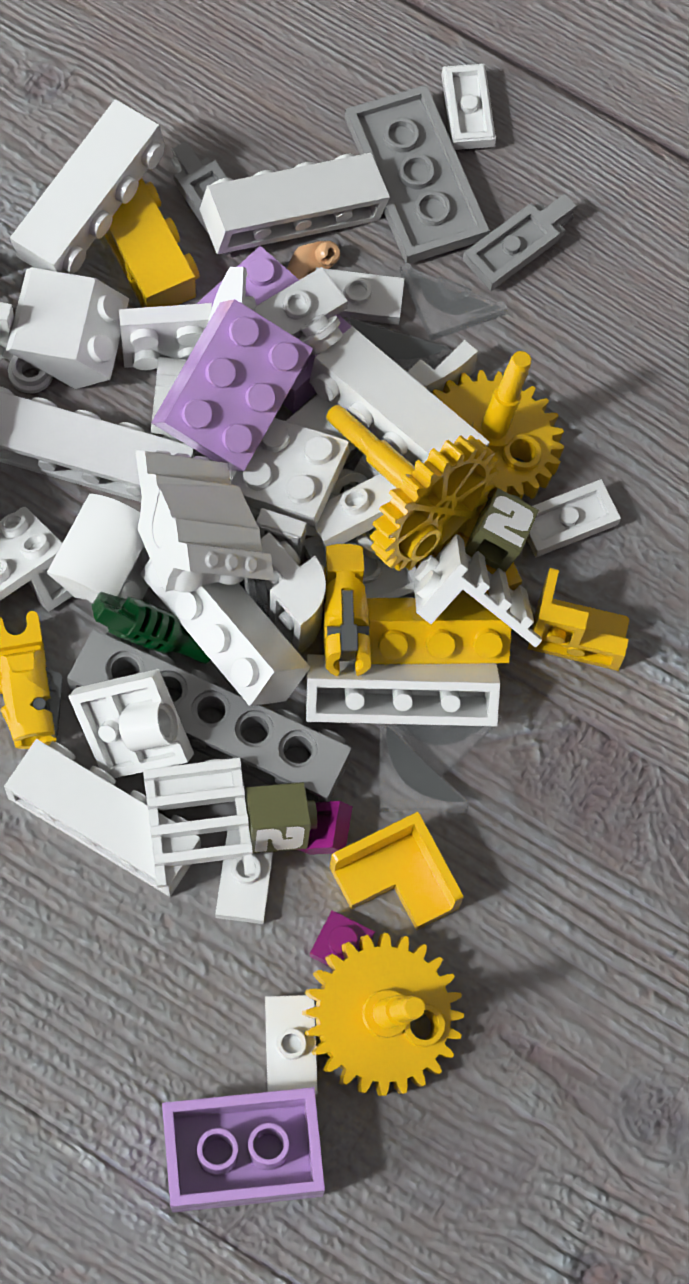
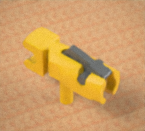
[324,544,371,676]
[0,611,63,749]

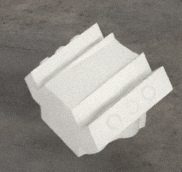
[135,450,274,593]

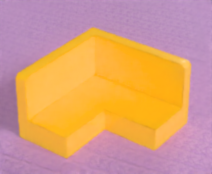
[528,568,629,671]
[329,812,464,931]

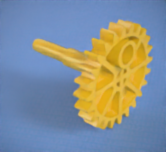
[432,351,564,507]
[326,405,499,571]
[302,933,464,1096]

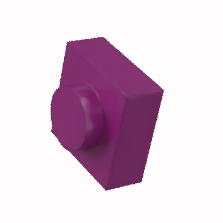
[297,801,353,855]
[309,910,375,966]

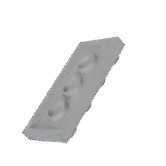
[345,84,490,265]

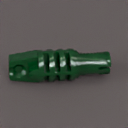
[92,592,211,664]

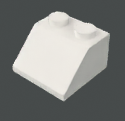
[6,267,129,389]

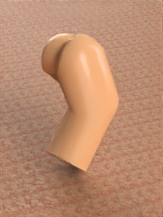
[286,241,340,280]

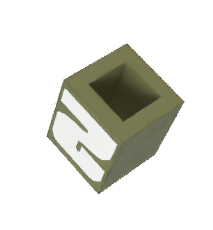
[465,488,539,572]
[245,782,317,854]

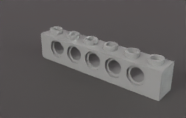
[67,629,352,803]

